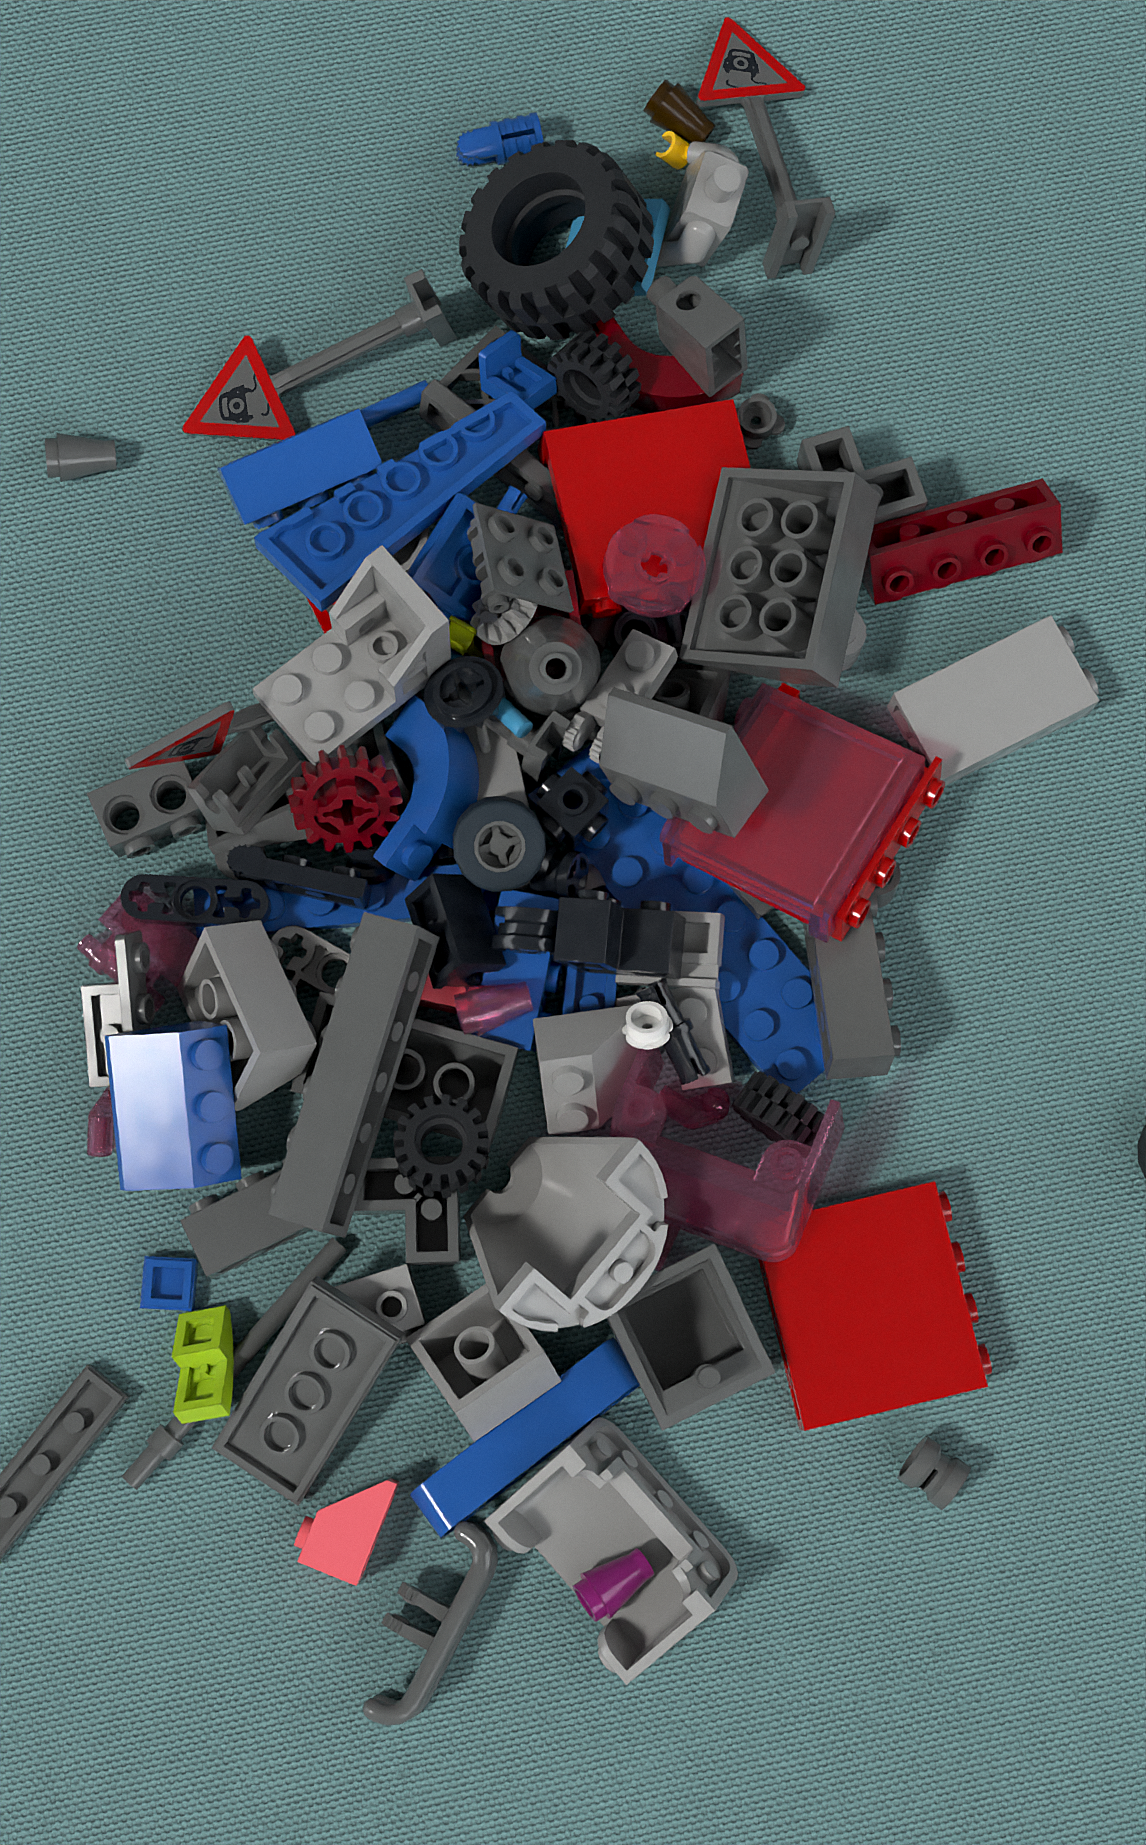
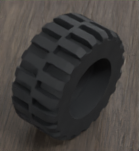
[459,140,654,340]

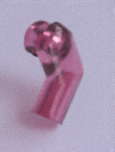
[87,1087,114,1157]

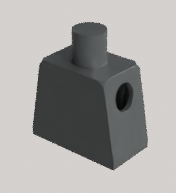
[646,276,748,397]

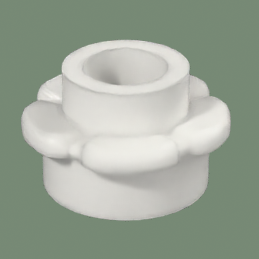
[621,1001,673,1049]

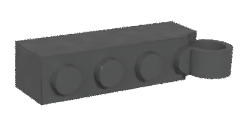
[802,858,901,1080]

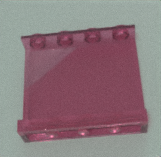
[660,683,925,943]

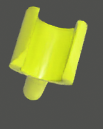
[449,615,483,658]

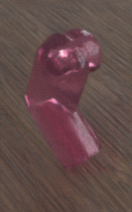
[652,1085,731,1130]

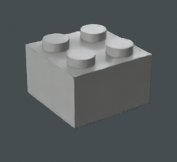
[406,1284,561,1442]

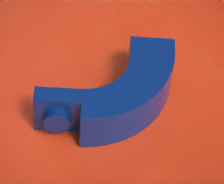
[373,695,479,882]

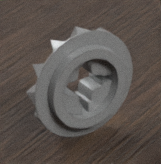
[470,598,538,645]

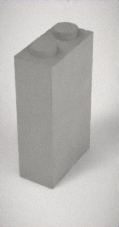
[887,615,1099,786]

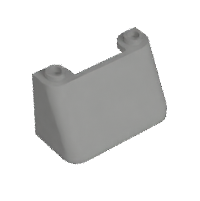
[484,1417,738,1685]

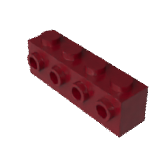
[861,478,1063,605]

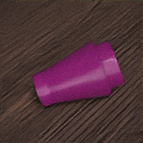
[572,1548,654,1622]

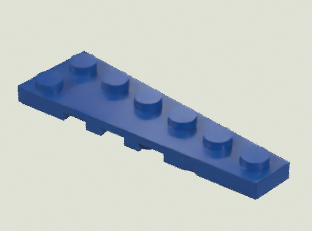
[254,391,546,612]

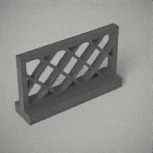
[419,325,587,532]

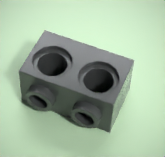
[86,760,206,858]

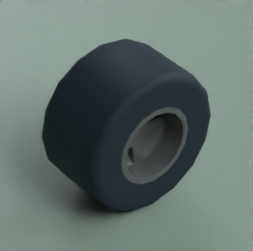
[453,796,546,892]

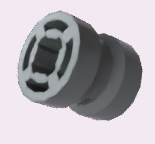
[897,1436,971,1510]

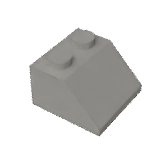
[533,1005,643,1135]

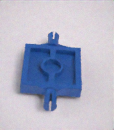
[407,486,528,625]

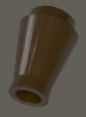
[643,79,716,143]

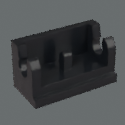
[404,873,506,989]

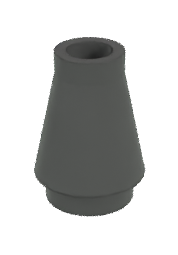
[44,433,117,482]

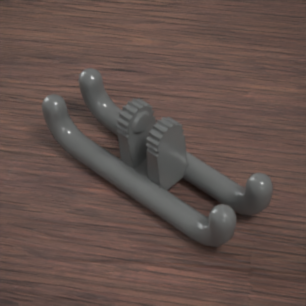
[363,1521,498,1726]

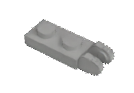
[562,629,678,763]

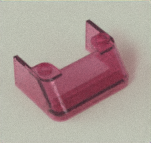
[609,1047,845,1262]

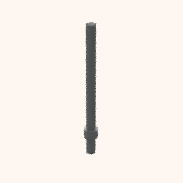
[122,1237,347,1490]

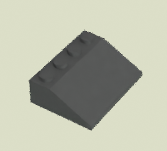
[679,467,880,688]

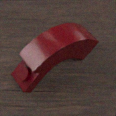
[592,317,743,413]

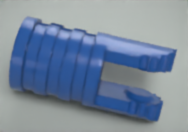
[456,112,544,167]

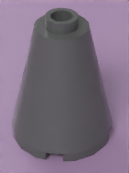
[499,615,601,717]

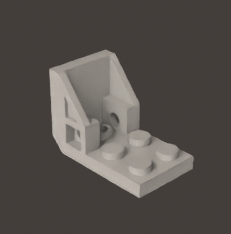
[252,545,451,766]

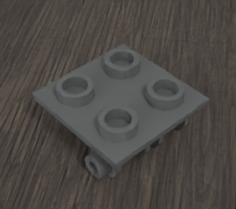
[467,502,574,613]

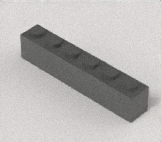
[268,912,440,1238]

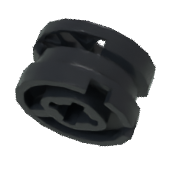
[492,906,558,955]

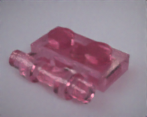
[77,892,199,1012]

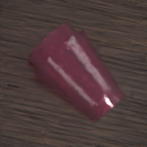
[453,981,533,1036]

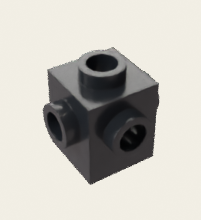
[536,766,609,850]

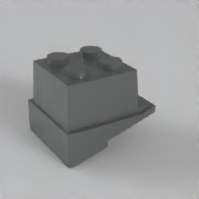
[606,1243,776,1431]

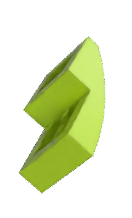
[171,1305,234,1424]

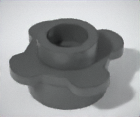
[736,393,785,450]

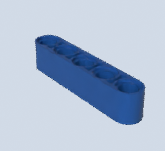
[410,1337,640,1538]

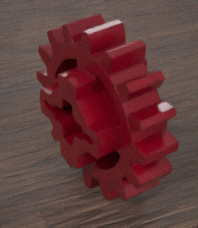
[288,745,402,853]

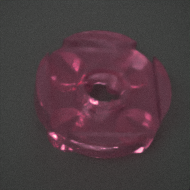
[603,514,706,617]

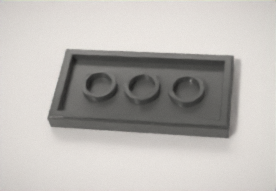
[212,1276,405,1506]

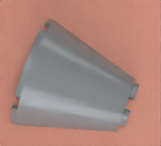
[463,1137,668,1332]

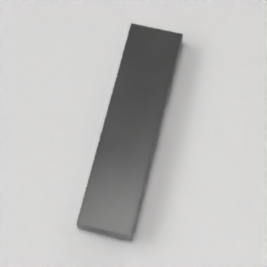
[0,1364,131,1561]

